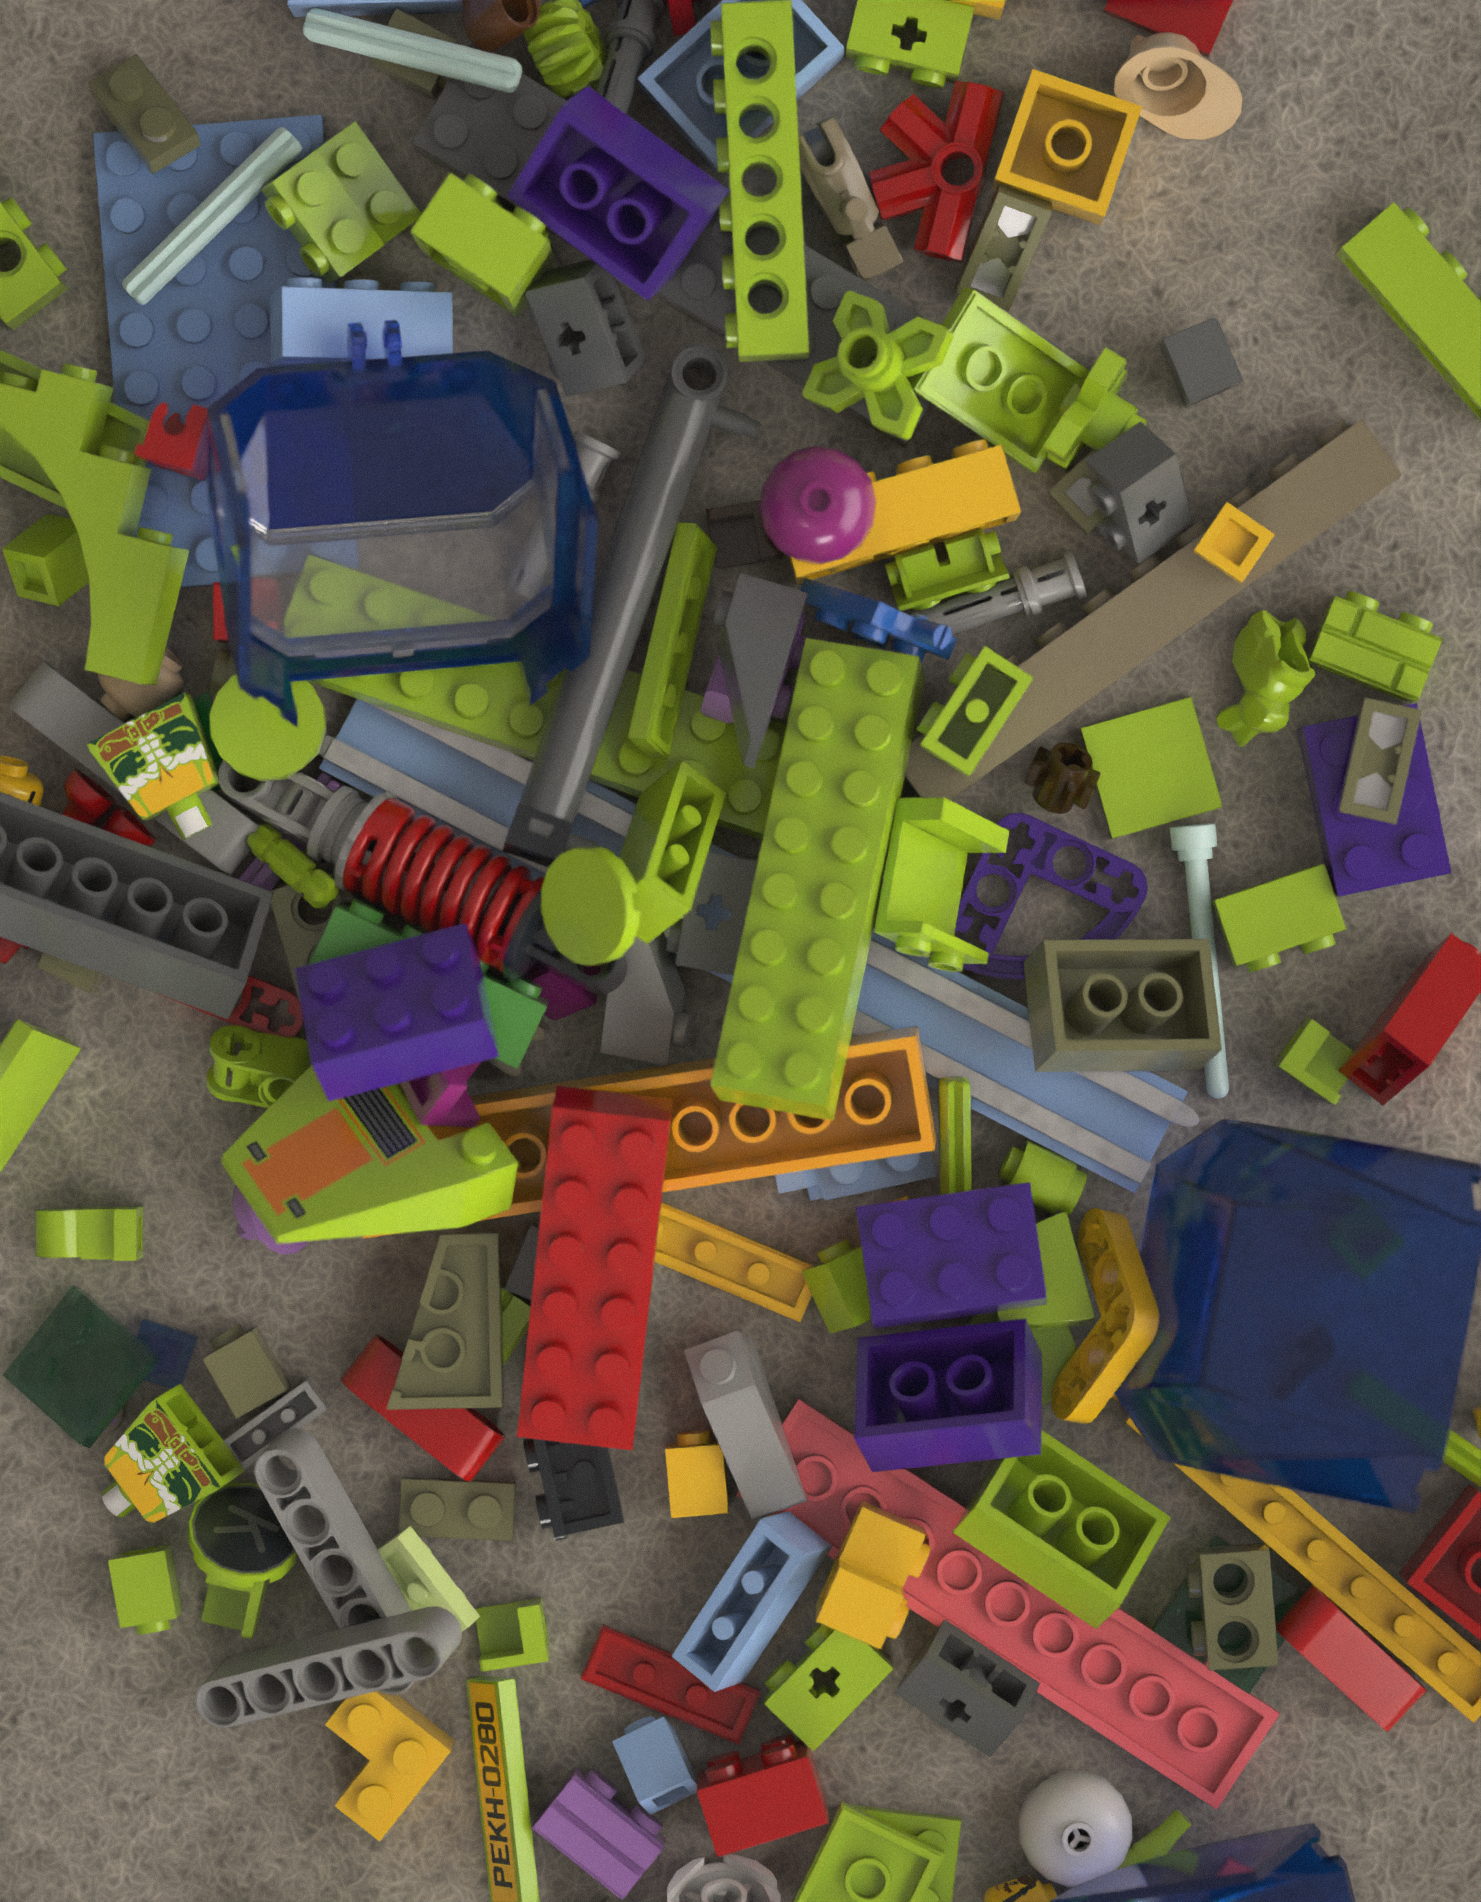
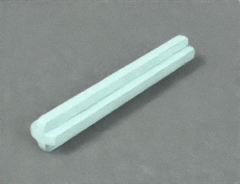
[303,8,522,93]
[122,127,302,305]

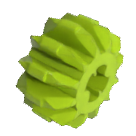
[523,0,608,99]

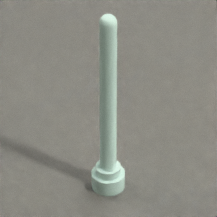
[1170,823,1229,1099]

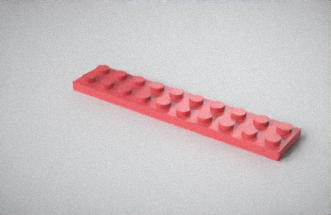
[736,1397,1280,1810]

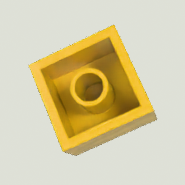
[992,69,1142,226]

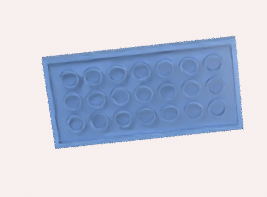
[93,114,360,588]

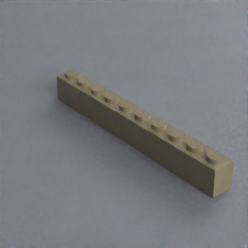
[905,419,1402,800]

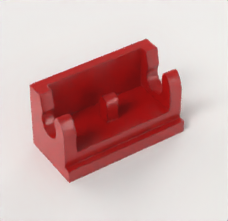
[134,402,221,480]

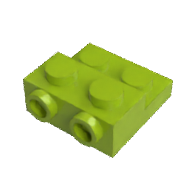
[261,121,422,284]

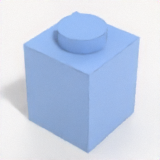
[612,1716,697,1815]

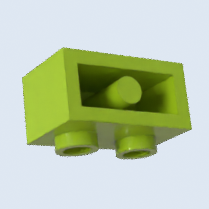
[916,646,1034,778]

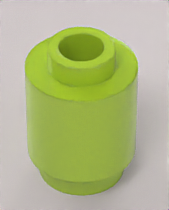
[998,1140,1088,1215]

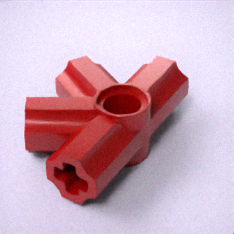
[869,81,1004,263]

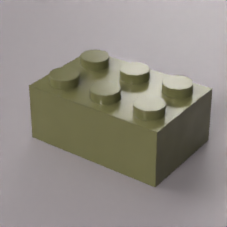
[1023,939,1222,1072]

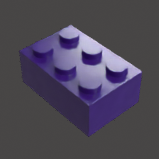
[506,86,729,301]
[1297,703,1452,897]
[295,924,500,1101]
[856,1182,1047,1329]
[854,1319,1042,1472]

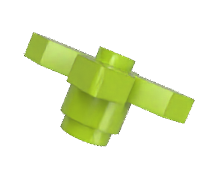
[802,291,954,440]
[1044,347,1148,472]

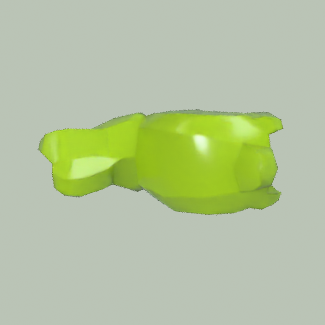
[1216,610,1315,747]

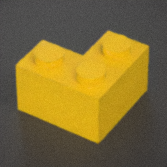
[815,1500,931,1649]
[325,1691,455,1842]

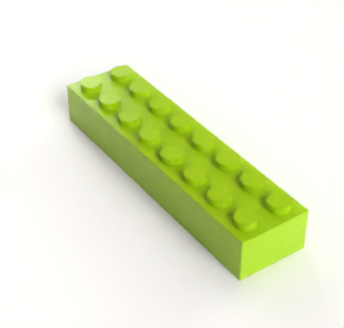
[710,638,925,1121]

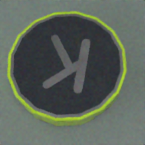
[187,1483,298,1588]

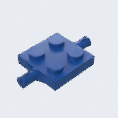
[800,578,957,662]

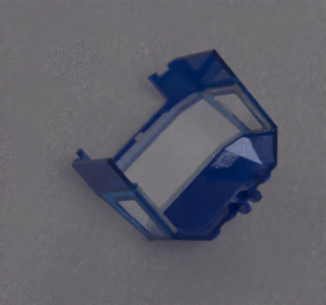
[207,320,598,728]

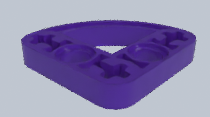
[955,813,1148,979]

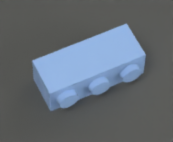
[270,278,453,369]
[672,1511,832,1692]

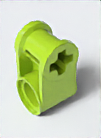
[206,1025,312,1108]

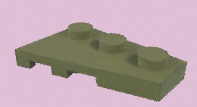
[386,1232,504,1410]

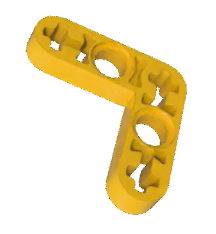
[1051,1208,1159,1424]

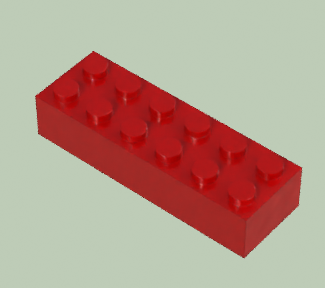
[517,1086,674,1450]

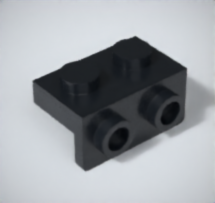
[523,1438,625,1541]

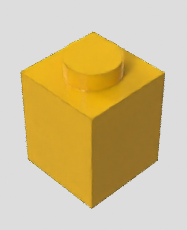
[665,1430,729,1518]

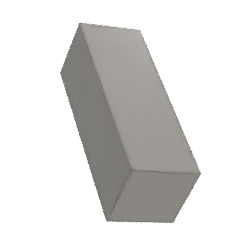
[223,1378,330,1469]

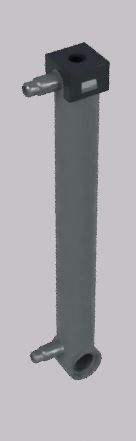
[502,344,761,867]

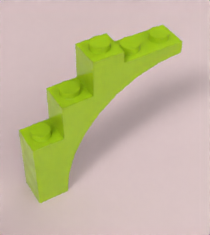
[0,363,189,685]

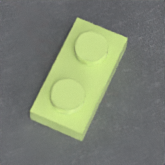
[377,1526,480,1631]

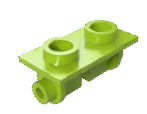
[885,528,1010,611]

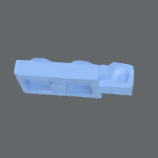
[774,1151,937,1201]

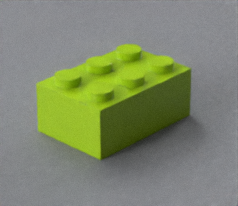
[411,173,556,318]
[953,1430,1171,1629]

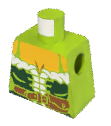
[86,693,219,840]
[102,1383,246,1523]

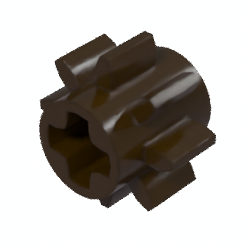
[1024,742,1101,814]

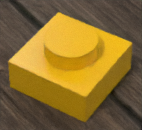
[1192,502,1275,584]

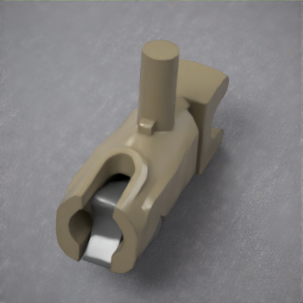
[798,116,903,282]

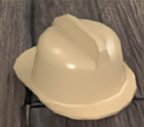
[1113,32,1243,140]

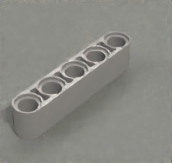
[8,660,260,875]
[254,1428,430,1695]
[195,1606,462,1728]

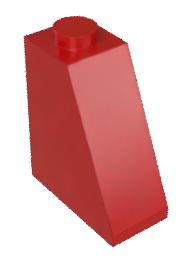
[1338,933,1481,1106]

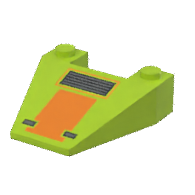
[221,1065,518,1244]

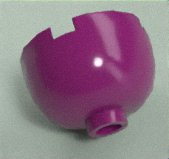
[759,446,877,565]

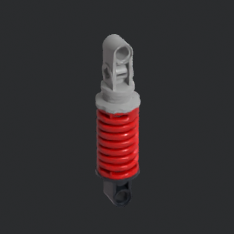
[218,760,627,994]

